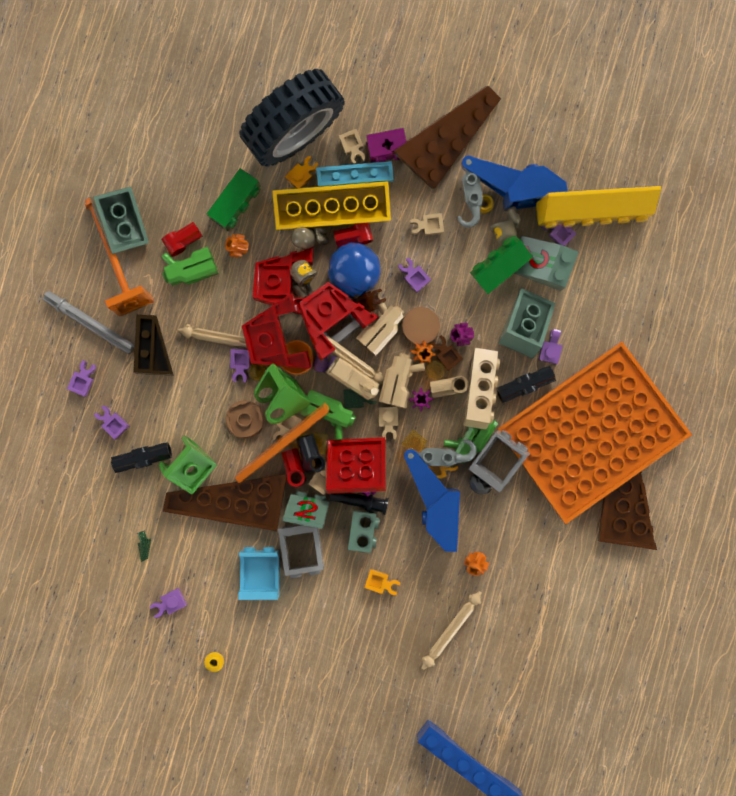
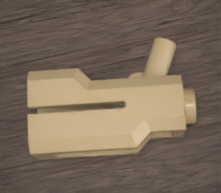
[356,298,404,357]
[379,353,425,409]
[326,357,379,400]

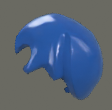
[328,243,381,297]

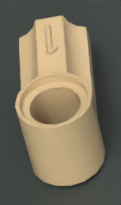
[430,376,468,398]

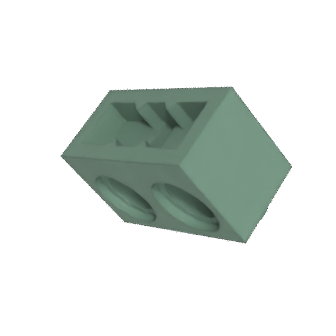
[348,510,380,553]

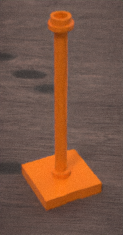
[85,198,154,317]

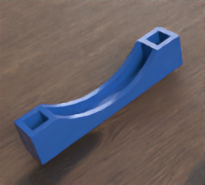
[417,719,523,796]

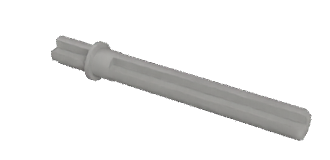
[42,291,135,354]

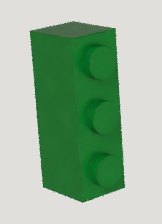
[206,168,261,231]
[470,235,533,294]

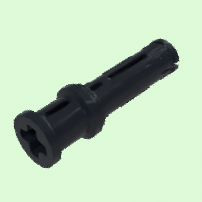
[330,493,389,515]

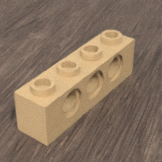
[463,348,500,429]

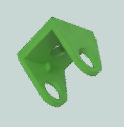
[254,363,310,424]
[159,435,217,494]

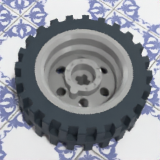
[239,69,345,167]

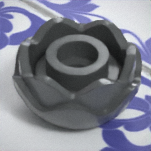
[469,474,492,495]

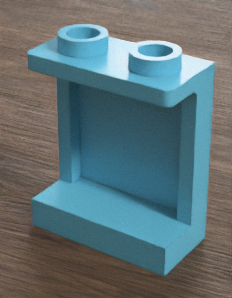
[238,547,279,600]

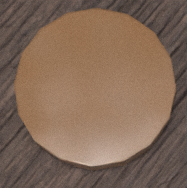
[402,307,440,345]
[225,400,264,438]

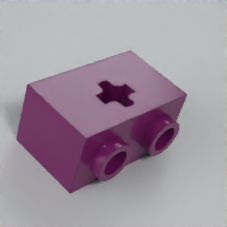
[366,128,406,163]

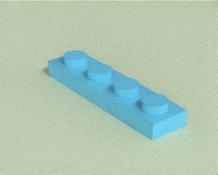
[316,161,394,187]

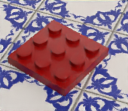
[326,437,386,494]

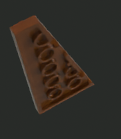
[391,86,501,189]
[598,471,657,550]
[163,474,287,531]

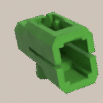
[161,247,219,286]
[300,390,356,439]
[443,420,498,464]

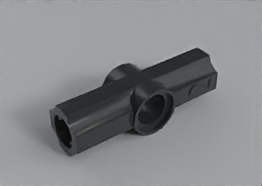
[496,366,556,403]
[111,442,172,473]

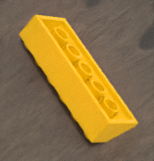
[272,181,391,230]
[536,186,661,228]

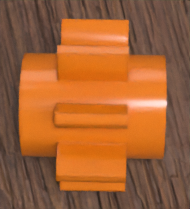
[225,234,249,258]
[410,340,435,363]
[464,552,489,576]

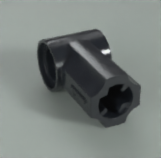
[296,434,325,473]

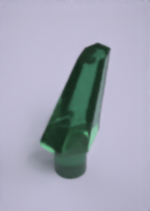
[137,530,151,562]

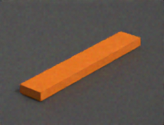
[235,403,329,483]

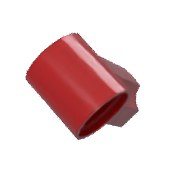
[162,222,203,257]
[333,223,374,248]
[281,448,306,487]

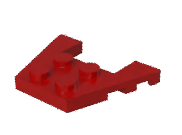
[252,247,314,315]
[298,282,378,361]
[242,294,312,369]

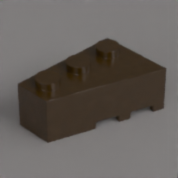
[133,314,174,376]

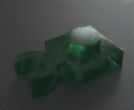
[343,389,377,409]

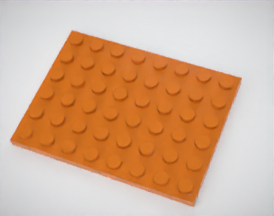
[497,342,692,524]

